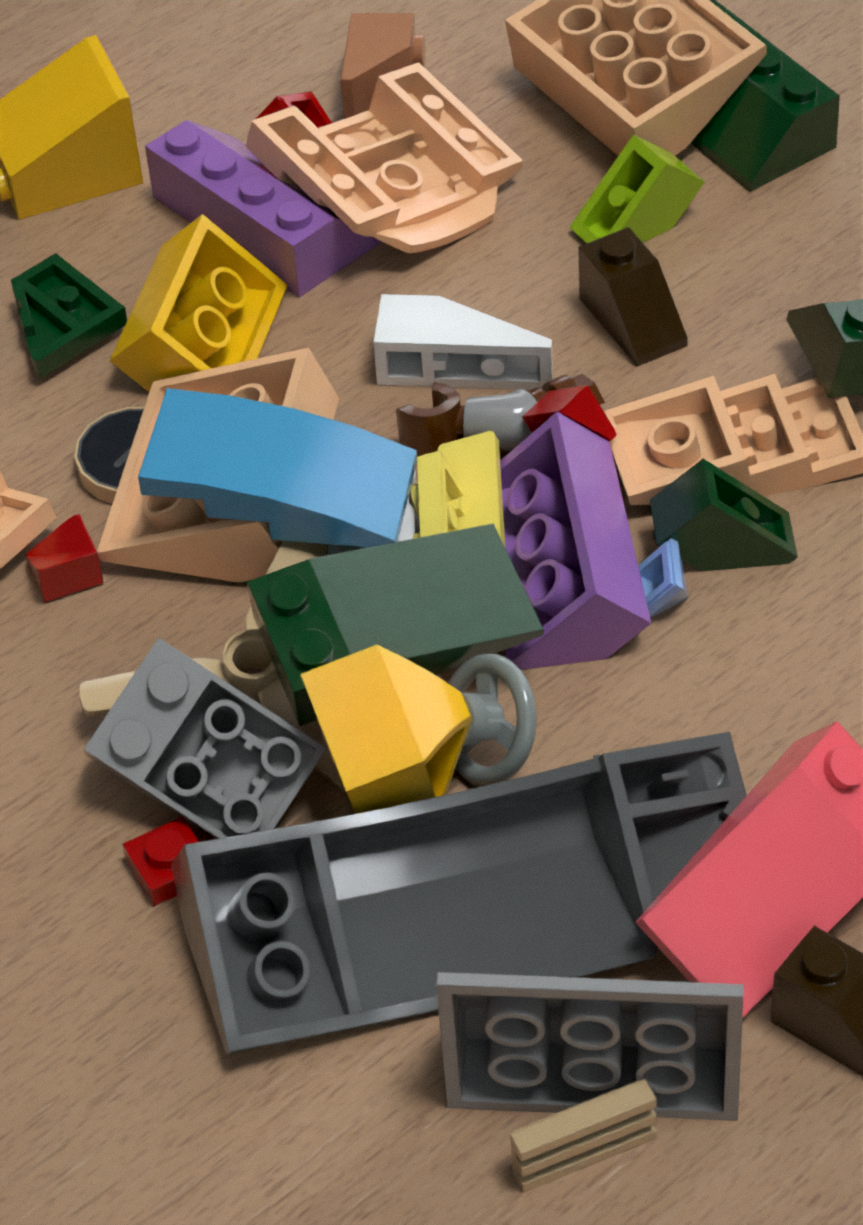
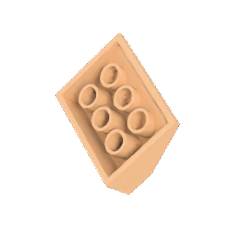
[505,0,767,156]
[97,347,339,582]

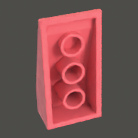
[635,721,863,1017]

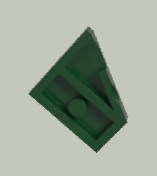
[11,253,127,378]

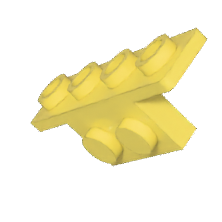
[411,431,506,549]

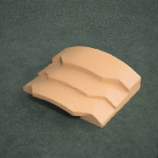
[245,62,523,254]

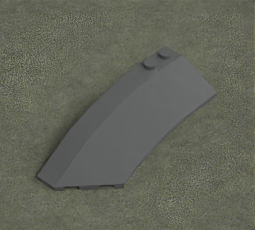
[171,732,747,1055]

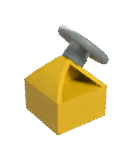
[300,644,537,814]

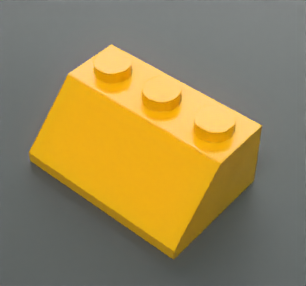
[109,214,288,392]

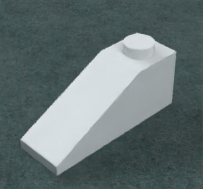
[373,294,553,390]

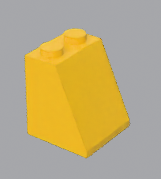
[0,35,144,220]

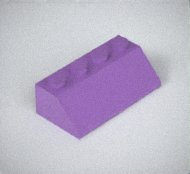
[145,120,381,298]
[500,412,651,670]

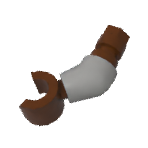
[396,373,605,457]

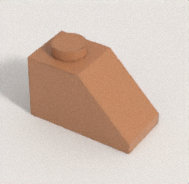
[341,13,426,119]

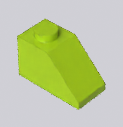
[569,134,705,243]

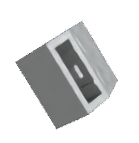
[84,638,327,839]

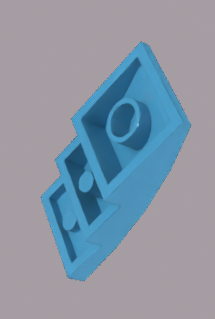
[138,388,417,547]

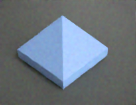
[638,538,689,619]

